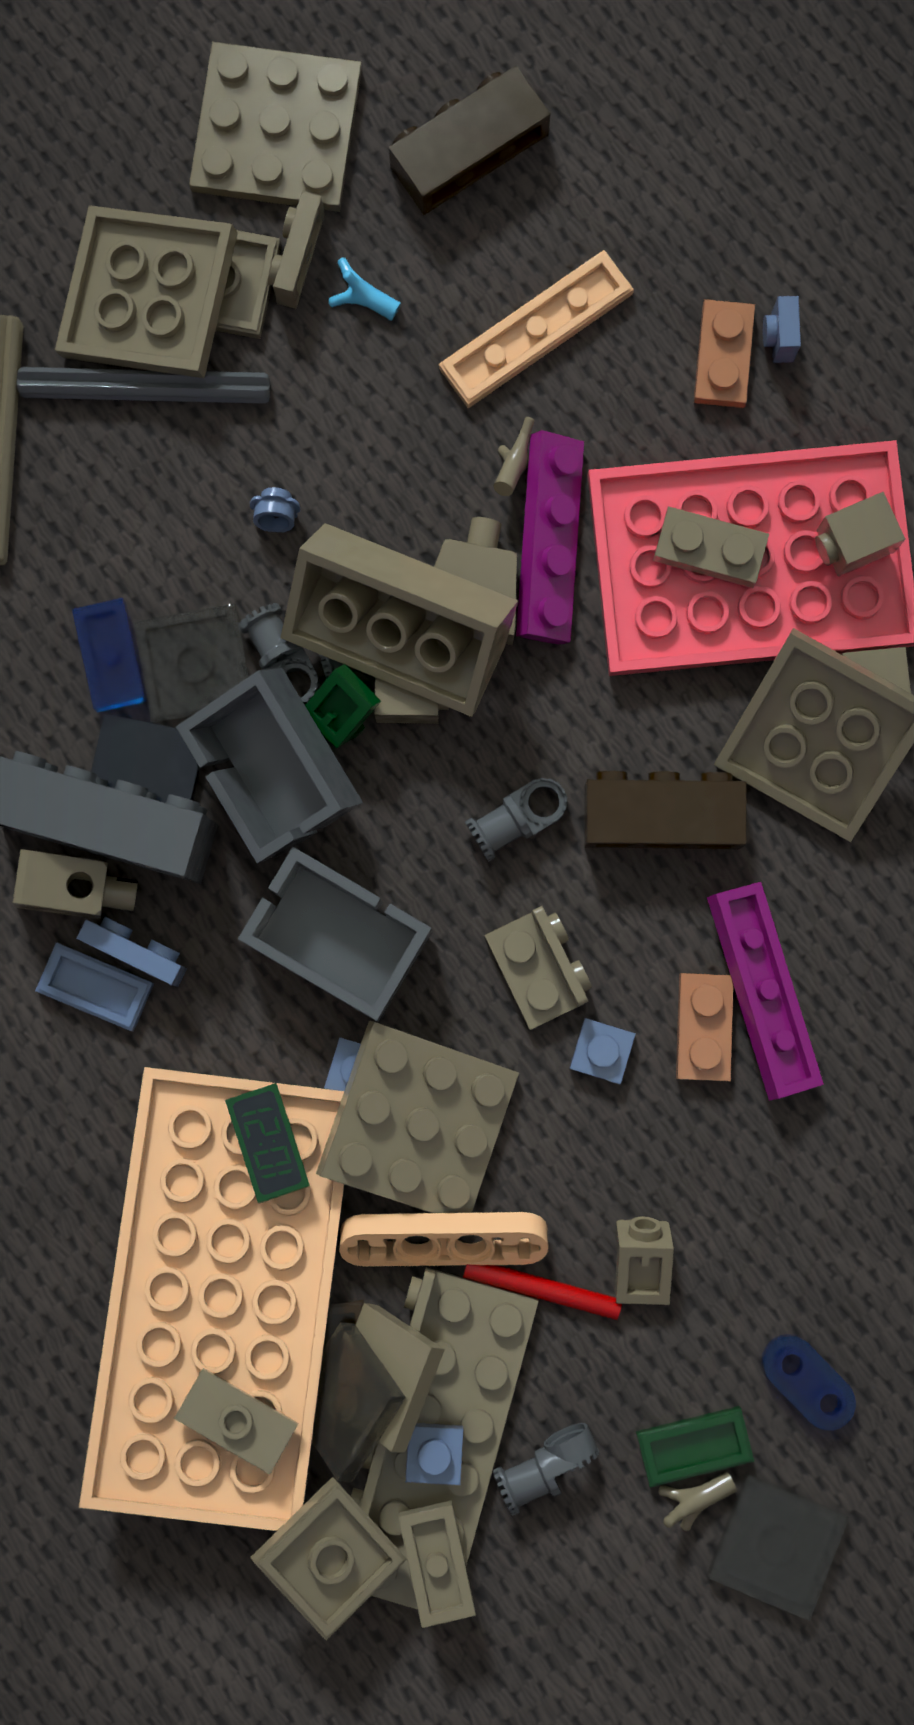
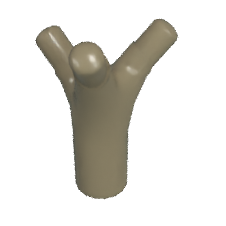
[493,417,535,496]
[659,1472,737,1531]

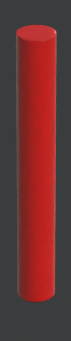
[463,1264,622,1320]

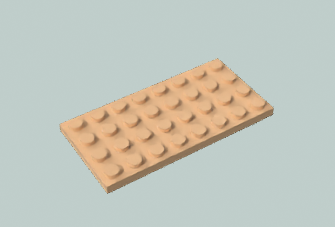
[79,1067,344,1531]

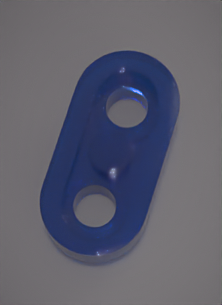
[762,1334,856,1430]

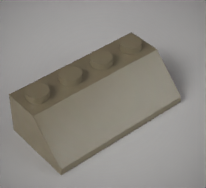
[281,523,518,717]

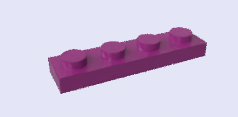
[516,430,584,644]
[707,882,824,1101]

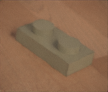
[268,191,325,309]
[653,506,769,588]
[398,1500,476,1628]

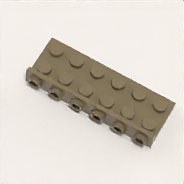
[351,1267,539,1609]

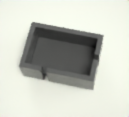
[176,668,363,863]
[238,847,433,1023]

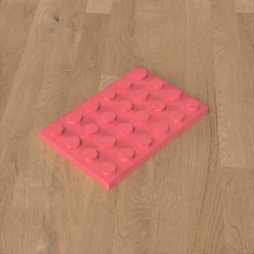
[588,440,914,676]

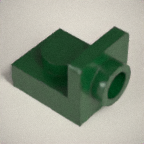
[305,664,381,748]

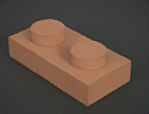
[693,299,755,408]
[676,973,733,1081]

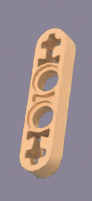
[339,1212,549,1267]

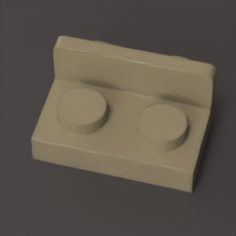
[484,906,592,1030]

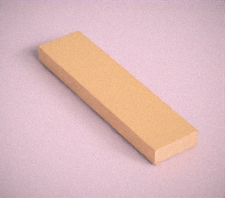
[439,250,634,408]

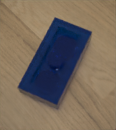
[72,598,148,713]

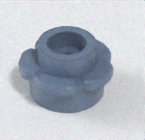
[250,487,301,532]

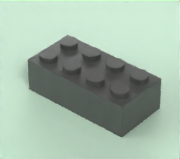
[0,751,218,884]

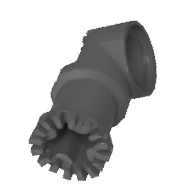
[238,603,320,705]
[464,778,567,862]
[493,1423,599,1516]

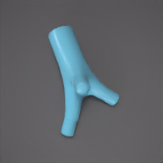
[328,258,401,321]

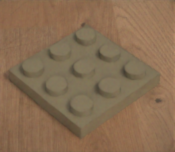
[189,42,362,212]
[55,205,238,378]
[714,628,914,842]
[316,1021,519,1213]

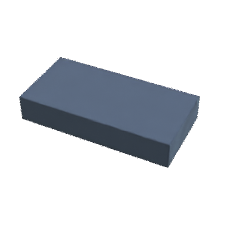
[35,943,154,1032]

